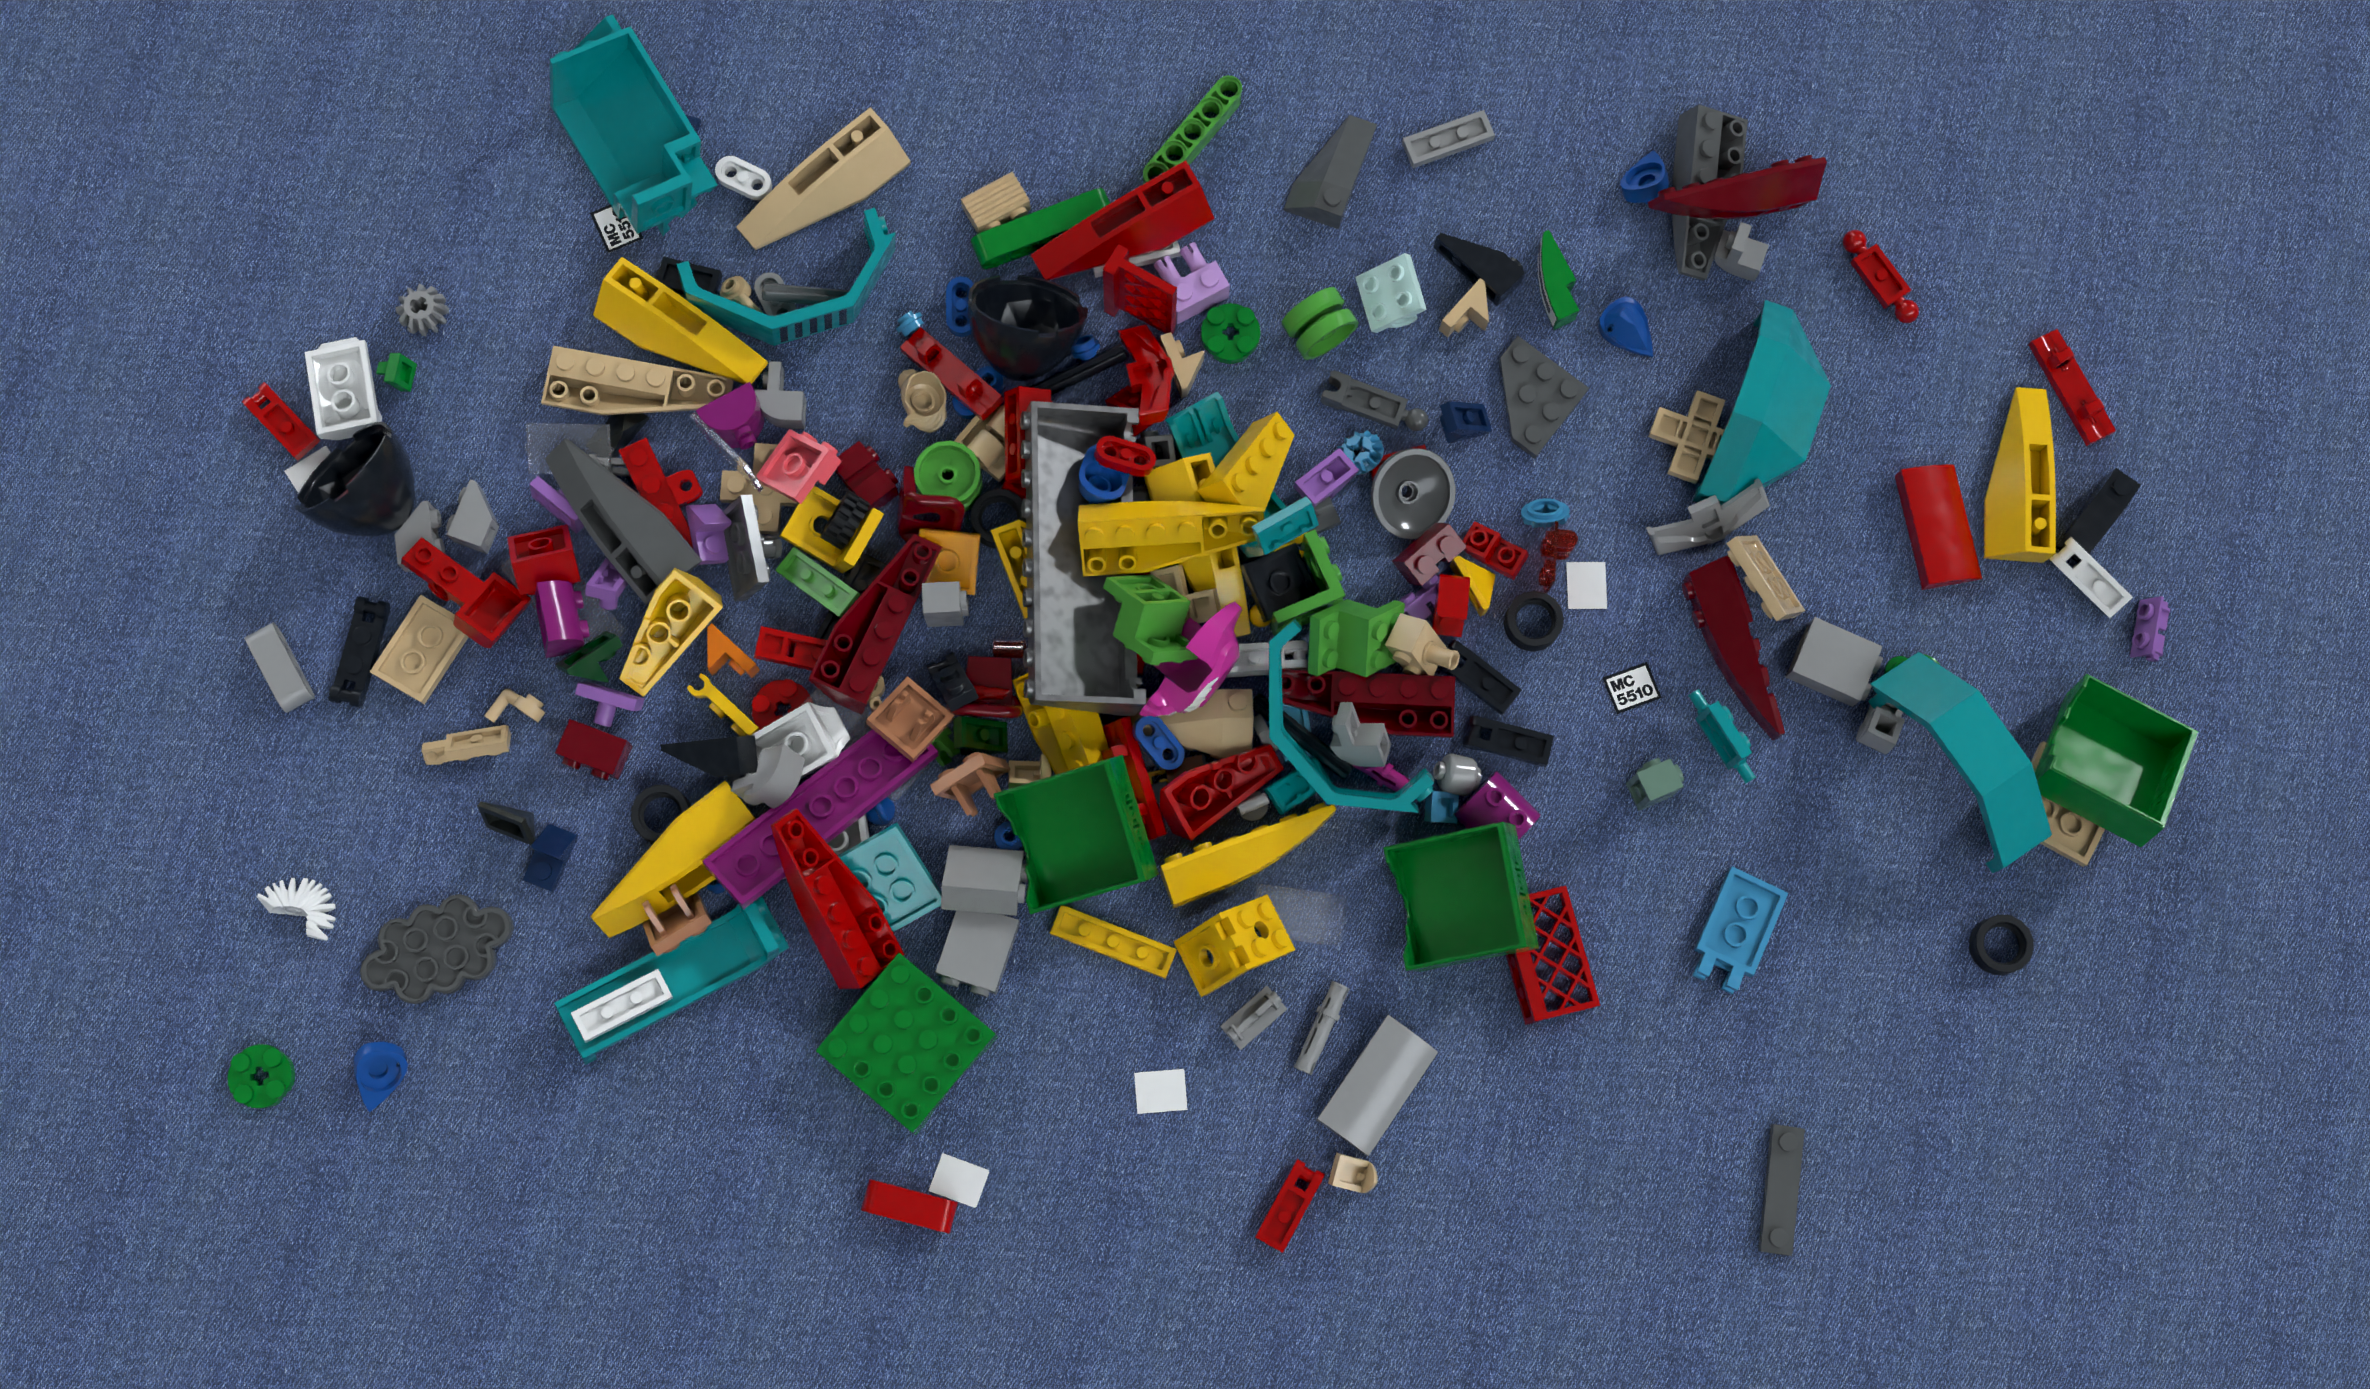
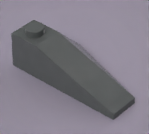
[1284,115,1377,229]

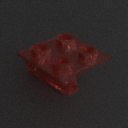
[1539,521,1578,593]

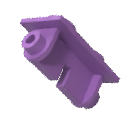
[1399,574,1439,620]
[2130,596,2171,662]

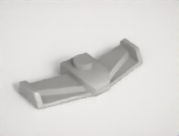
[1646,478,1770,555]

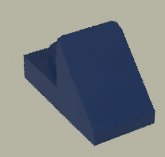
[1440,401,1492,443]
[523,824,579,893]

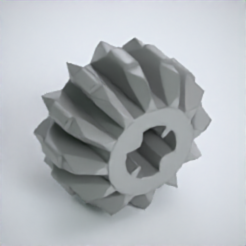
[395,284,449,337]

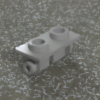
[1220,986,1287,1050]

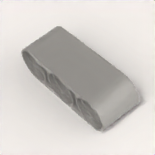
[245,622,315,713]

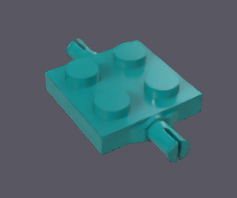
[1688,689,1756,784]

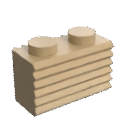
[961,172,1031,234]

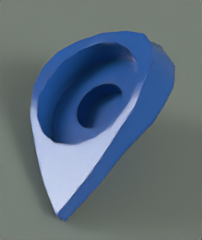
[1620,150,1669,204]
[1598,296,1653,357]
[354,1042,408,1112]

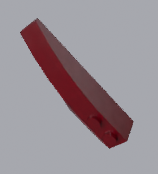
[1682,555,1785,740]

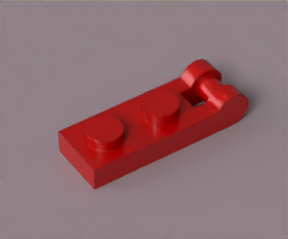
[241,382,321,461]
[1255,1158,1325,1253]

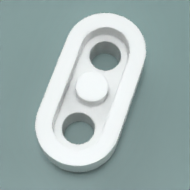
[715,156,772,200]

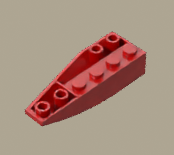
[1031,160,1215,281]
[771,808,905,989]

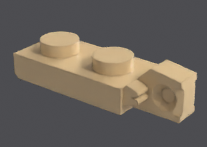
[422,725,511,765]

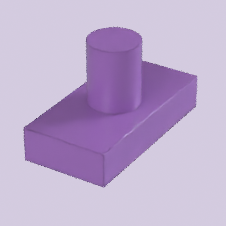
[529,476,584,534]
[585,558,628,610]
[575,681,645,727]

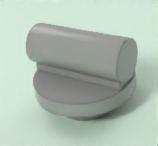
[1237,791,1269,821]

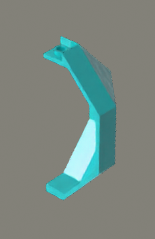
[1693,300,1831,506]

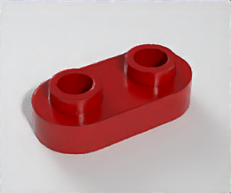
[1094,436,1156,477]

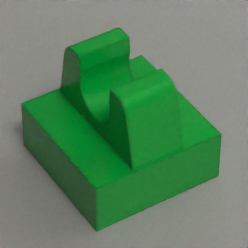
[376,353,417,392]

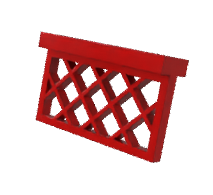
[1103,244,1177,334]
[1506,885,1600,1025]

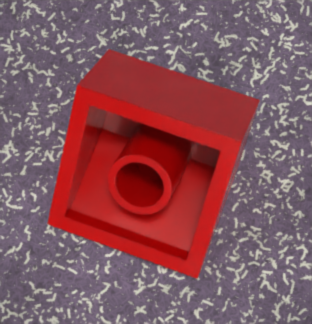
[507,524,581,595]

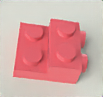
[755,429,842,504]

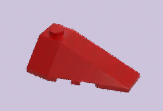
[1159,744,1284,840]

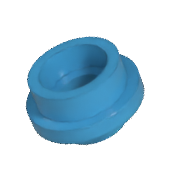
[896,311,924,337]

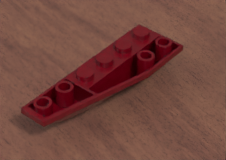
[1647,155,1827,219]
[808,534,942,715]
[1282,669,1455,738]

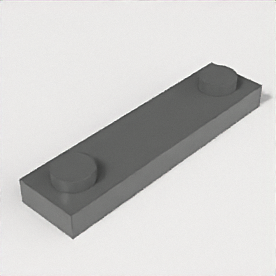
[1758,1124,1805,1256]

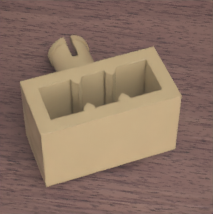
[1385,613,1460,676]

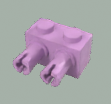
[1153,242,1230,325]

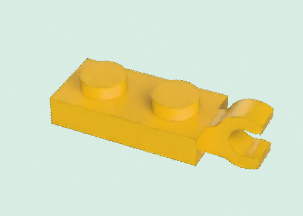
[687,673,760,736]

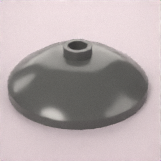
[1371,448,1456,539]

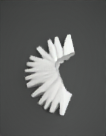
[256,878,336,941]

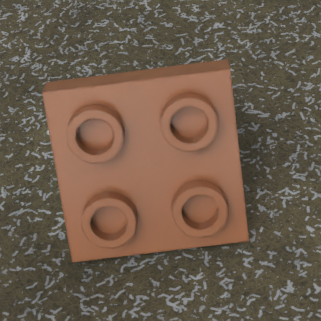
[866,676,955,763]
[930,752,1011,817]
[642,884,712,956]

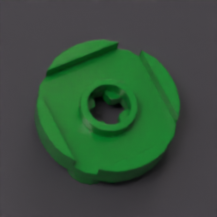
[1201,303,1260,364]
[228,1044,295,1109]

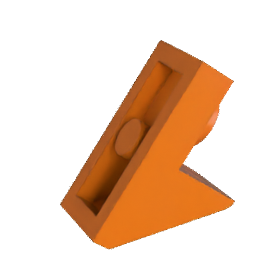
[707,623,760,679]

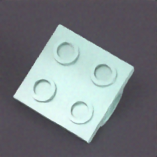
[1355,253,1427,333]

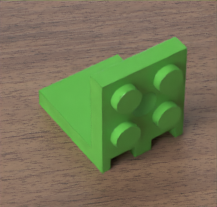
[1270,530,1346,636]

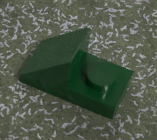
[555,631,623,683]
[953,716,1008,755]

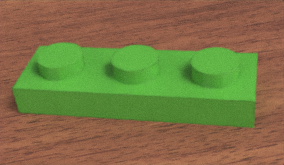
[775,547,861,619]

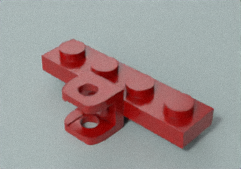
[618,438,703,549]

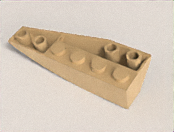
[736,107,911,250]
[541,346,734,415]

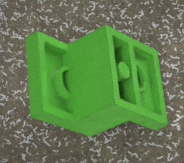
[1103,574,1198,665]
[1308,599,1405,677]

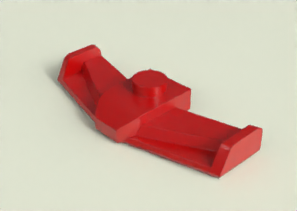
[1118,324,1175,426]

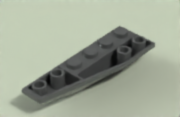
[1672,104,1748,281]
[545,439,702,605]

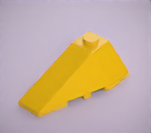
[619,568,723,697]

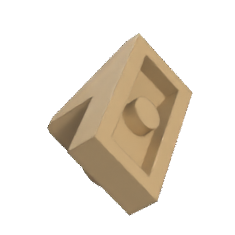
[1439,278,1489,337]
[1160,332,1204,399]

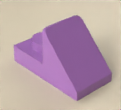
[1293,448,1359,507]
[686,504,732,565]

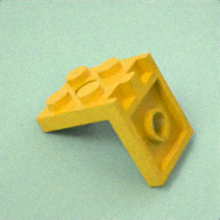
[779,485,884,573]
[1174,894,1296,997]

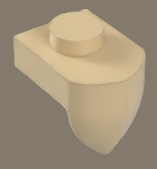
[1008,754,1052,789]
[1328,1152,1378,1193]

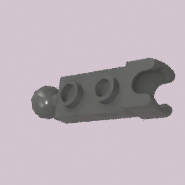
[1320,370,1429,431]

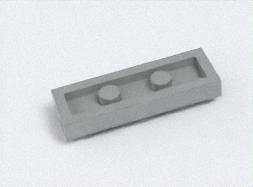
[1402,110,1495,168]

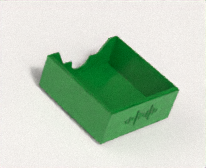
[2035,673,2199,848]
[994,755,1159,914]
[1383,822,1539,972]
[816,953,998,1135]

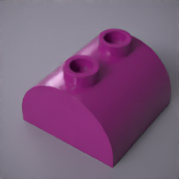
[696,382,765,450]
[534,580,590,658]
[1454,771,1541,840]

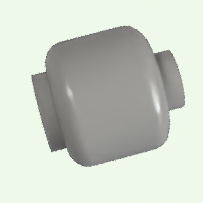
[1433,753,1481,796]

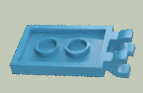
[1692,866,1788,995]

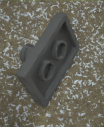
[723,494,782,602]

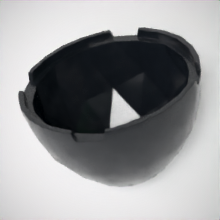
[968,275,1088,381]
[295,422,415,537]

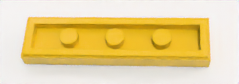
[1050,905,1177,979]

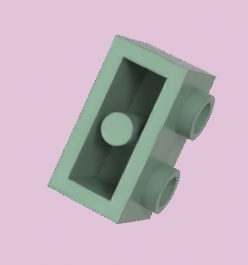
[1626,758,1684,811]

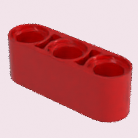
[861,1179,958,1234]

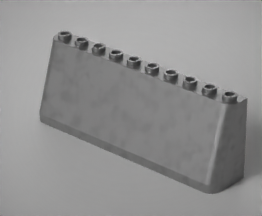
[1020,401,1146,716]

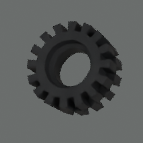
[820,491,870,550]

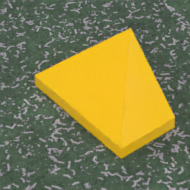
[1450,556,1496,617]

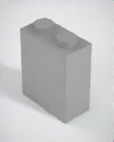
[1785,617,1883,707]
[941,845,1028,916]
[935,911,1020,998]

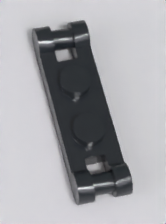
[329,596,390,708]

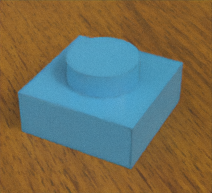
[1424,791,1459,824]

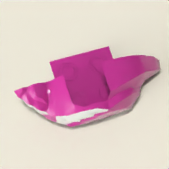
[1139,601,1242,717]

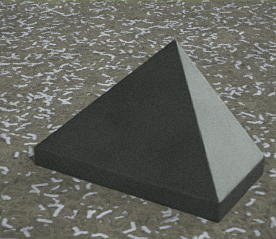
[587,413,649,458]
[477,801,535,845]

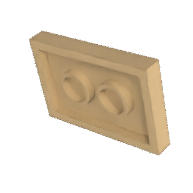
[370,595,468,705]

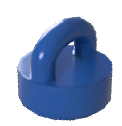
[866,797,896,826]

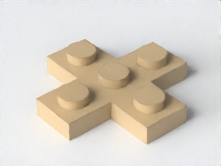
[1648,390,1725,484]
[720,443,798,535]
[1150,565,1221,624]

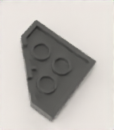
[1499,336,1589,459]

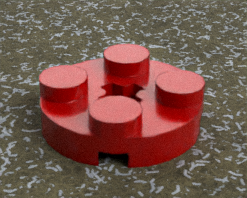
[752,679,814,730]

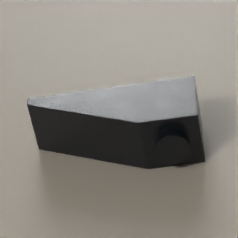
[1433,233,1526,306]
[2056,468,2141,562]
[660,735,758,782]

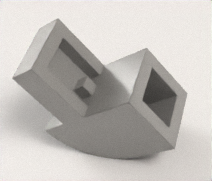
[1714,222,1769,282]
[755,361,807,429]
[1856,694,1905,755]
[1330,702,1391,767]
[731,744,805,809]

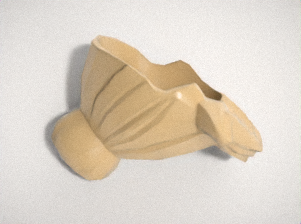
[898,369,947,433]

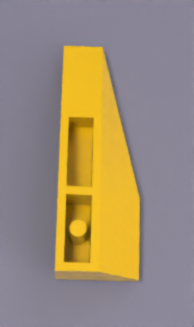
[593,257,768,384]
[1144,453,1251,638]
[591,780,756,938]

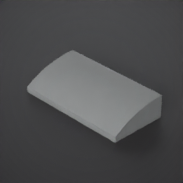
[1316,1015,1438,1156]

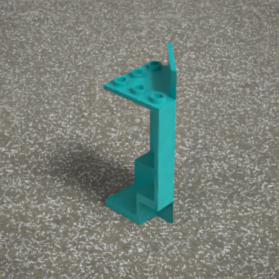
[549,14,718,236]

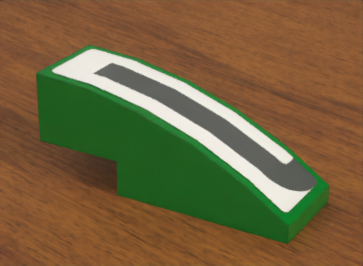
[1538,230,1580,330]

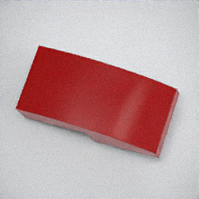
[1462,521,1529,580]

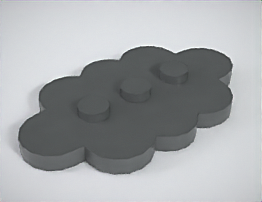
[360,894,514,1005]

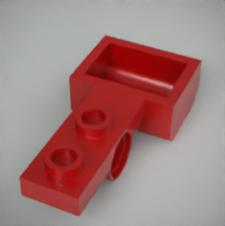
[401,537,531,648]

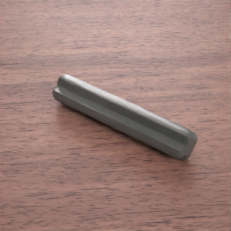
[762,283,849,305]

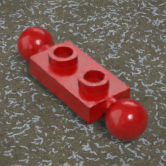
[1843,230,1919,323]

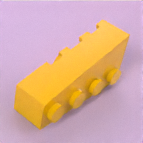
[1198,412,1295,512]

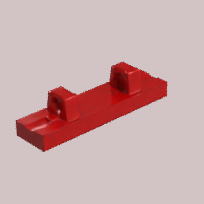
[900,327,1004,421]
[2028,329,2116,446]
[754,626,827,671]
[1101,716,1167,841]

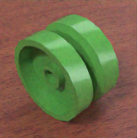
[1281,287,1359,360]
[914,440,983,512]

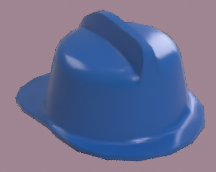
[1079,444,1130,504]

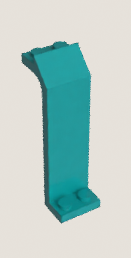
[554,896,790,1065]

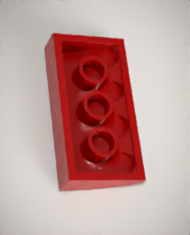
[1895,464,1982,590]

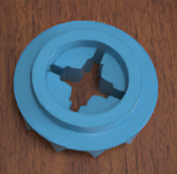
[1337,430,1384,475]
[1521,498,1570,529]

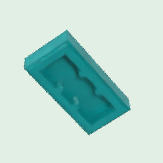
[1264,757,1332,816]

